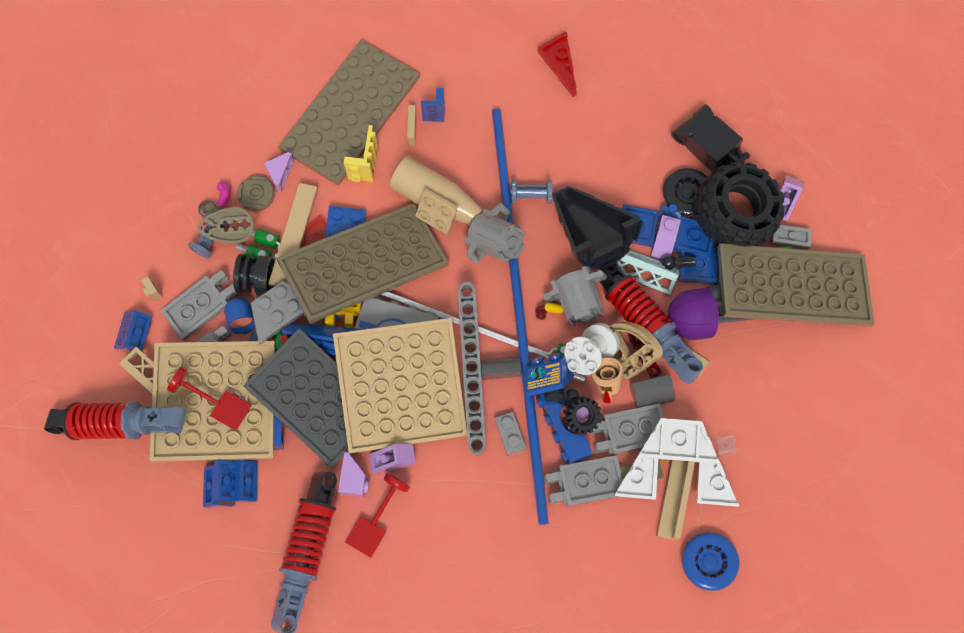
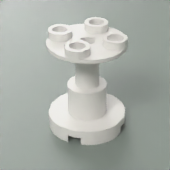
[565,323,620,375]

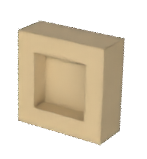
[141,276,162,301]

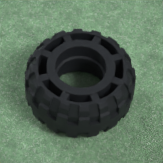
[694,162,785,247]

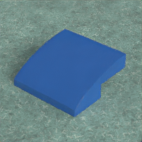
[213,459,257,502]

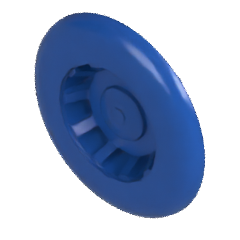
[682,532,739,591]

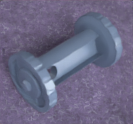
[510,179,553,204]
[188,212,230,259]

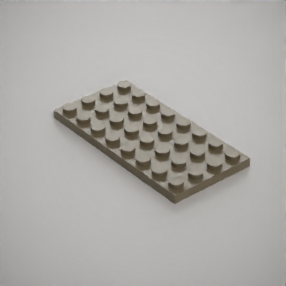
[278,40,420,186]
[277,203,449,324]
[717,243,875,327]

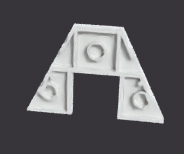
[615,418,739,507]

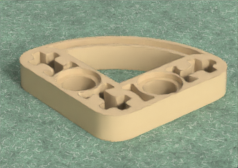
[610,322,663,379]

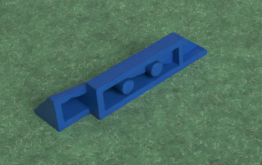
[282,323,365,355]

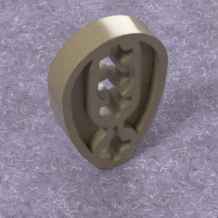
[198,207,254,243]

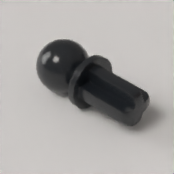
[661,254,696,270]
[544,388,580,404]

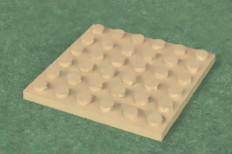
[333,318,467,453]
[149,341,275,462]

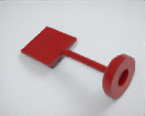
[167,366,252,431]
[345,473,410,558]

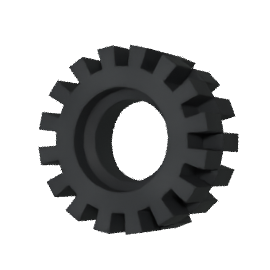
[563,396,602,434]

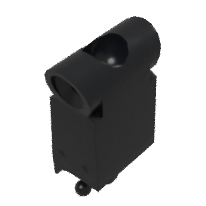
[671,104,750,172]

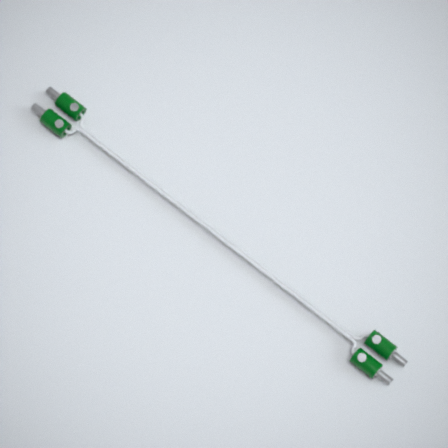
[235,227,586,383]

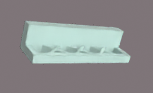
[617,250,680,295]

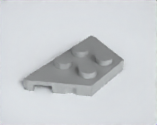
[251,281,304,345]

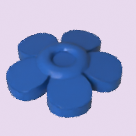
[659,204,681,220]

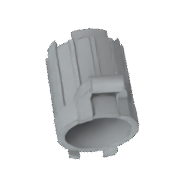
[464,203,525,264]
[543,266,607,327]

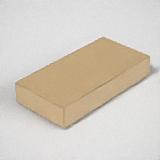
[407,105,416,146]

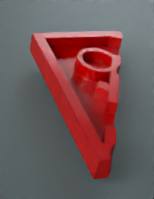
[537,31,577,97]

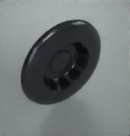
[663,168,707,216]

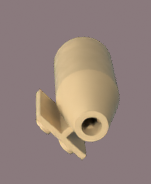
[389,156,483,235]

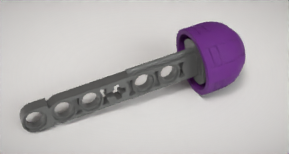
[668,288,754,340]

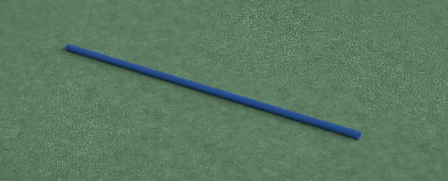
[492,109,549,525]

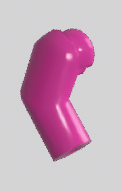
[217,181,230,208]

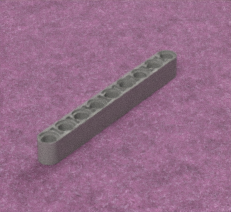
[458,282,486,456]

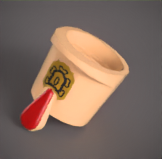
[592,358,623,404]

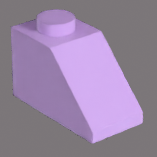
[779,175,804,221]
[651,215,681,260]
[369,444,416,473]
[338,452,370,498]

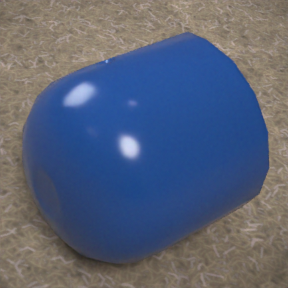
[224,298,255,334]

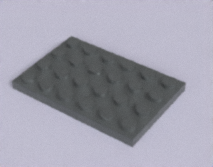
[243,329,348,468]

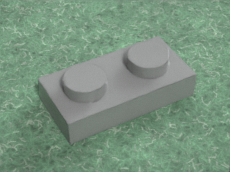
[771,225,812,249]
[495,412,526,456]

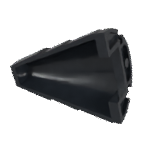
[552,186,642,269]

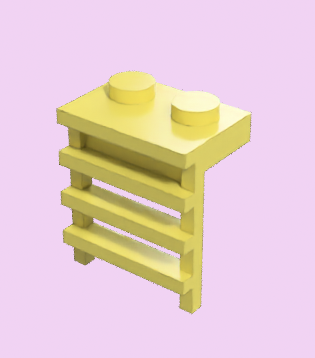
[344,125,379,182]

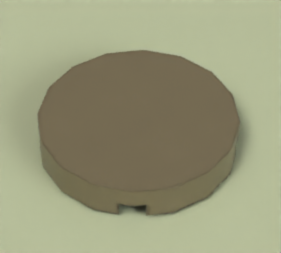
[237,175,275,212]

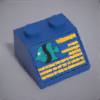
[526,353,575,396]

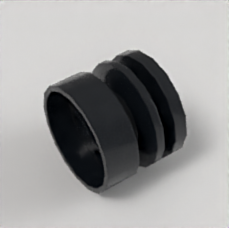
[233,254,275,295]

